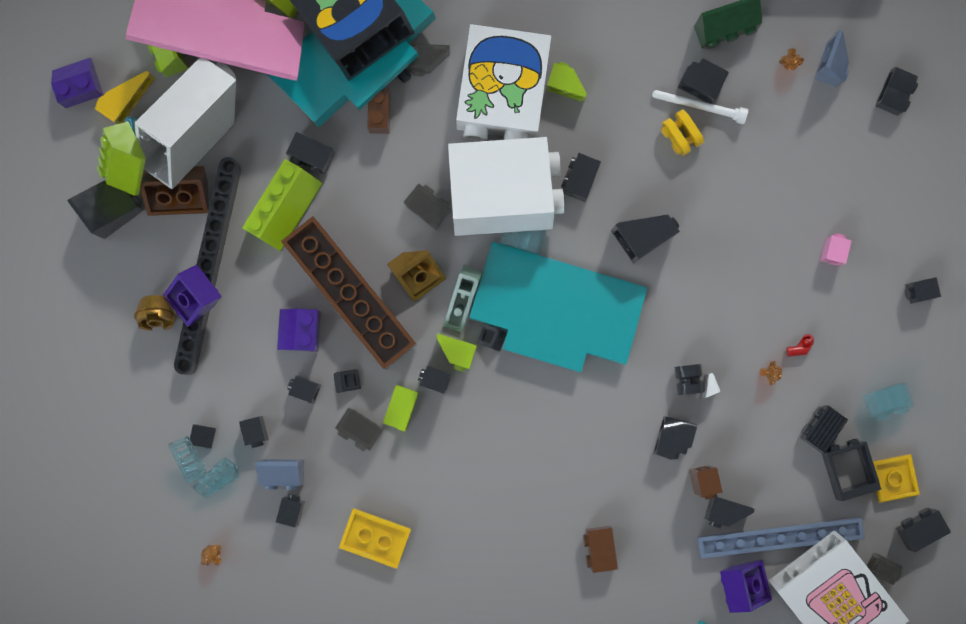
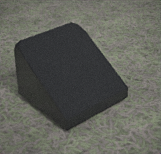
[477,324,507,352]
[334,369,361,393]
[188,424,216,448]

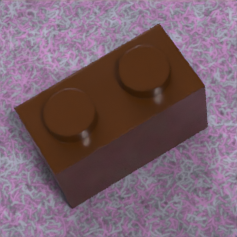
[367,88,391,134]
[689,465,723,500]
[583,526,618,573]

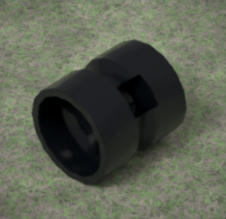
[674,364,705,395]

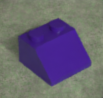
[51,58,104,108]
[163,265,222,327]
[277,309,321,352]
[720,560,772,613]

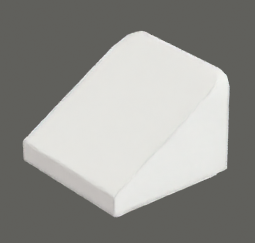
[702,373,720,398]

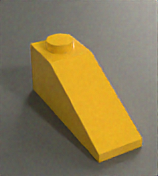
[94,71,155,124]

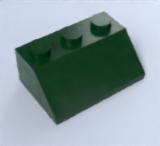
[694,0,762,49]

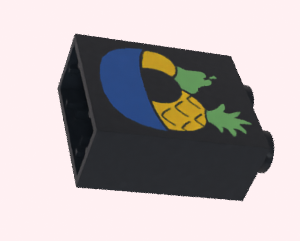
[290,0,415,81]

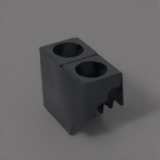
[677,58,729,104]
[653,416,698,460]

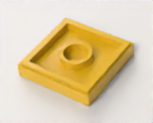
[873,454,920,503]

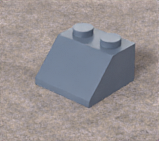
[255,459,304,490]

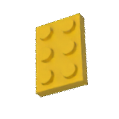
[339,508,411,569]

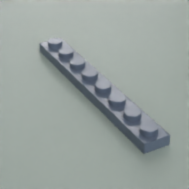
[697,517,865,558]

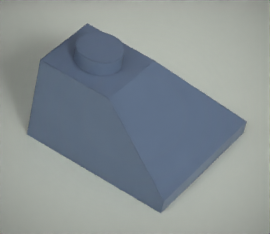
[814,30,849,87]

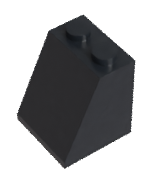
[67,180,144,239]
[611,214,680,264]

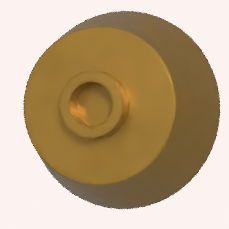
[134,295,176,331]

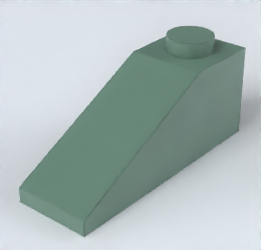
[443,265,483,333]

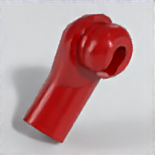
[786,334,814,357]

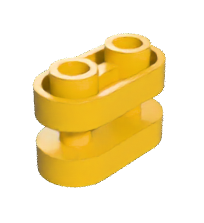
[660,109,704,156]

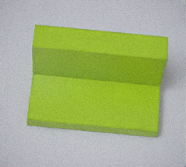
[383,385,419,432]

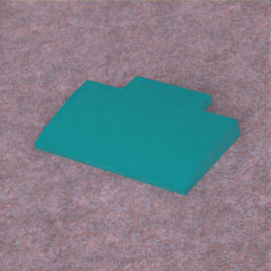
[267,0,436,127]
[469,241,647,373]

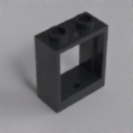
[822,438,882,501]

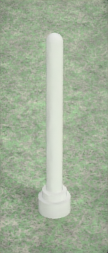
[652,90,748,125]

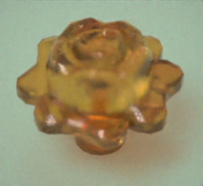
[779,48,804,70]
[760,361,782,385]
[201,544,222,566]

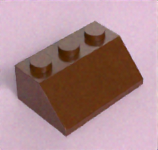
[140,166,209,216]

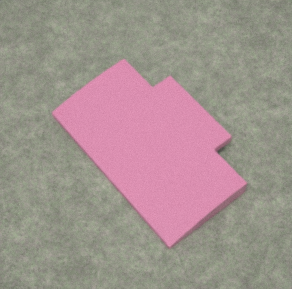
[125,0,304,81]

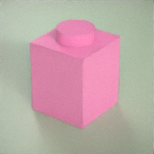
[820,233,852,266]

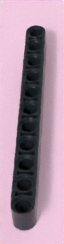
[174,157,241,375]

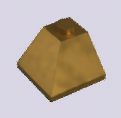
[387,250,447,302]

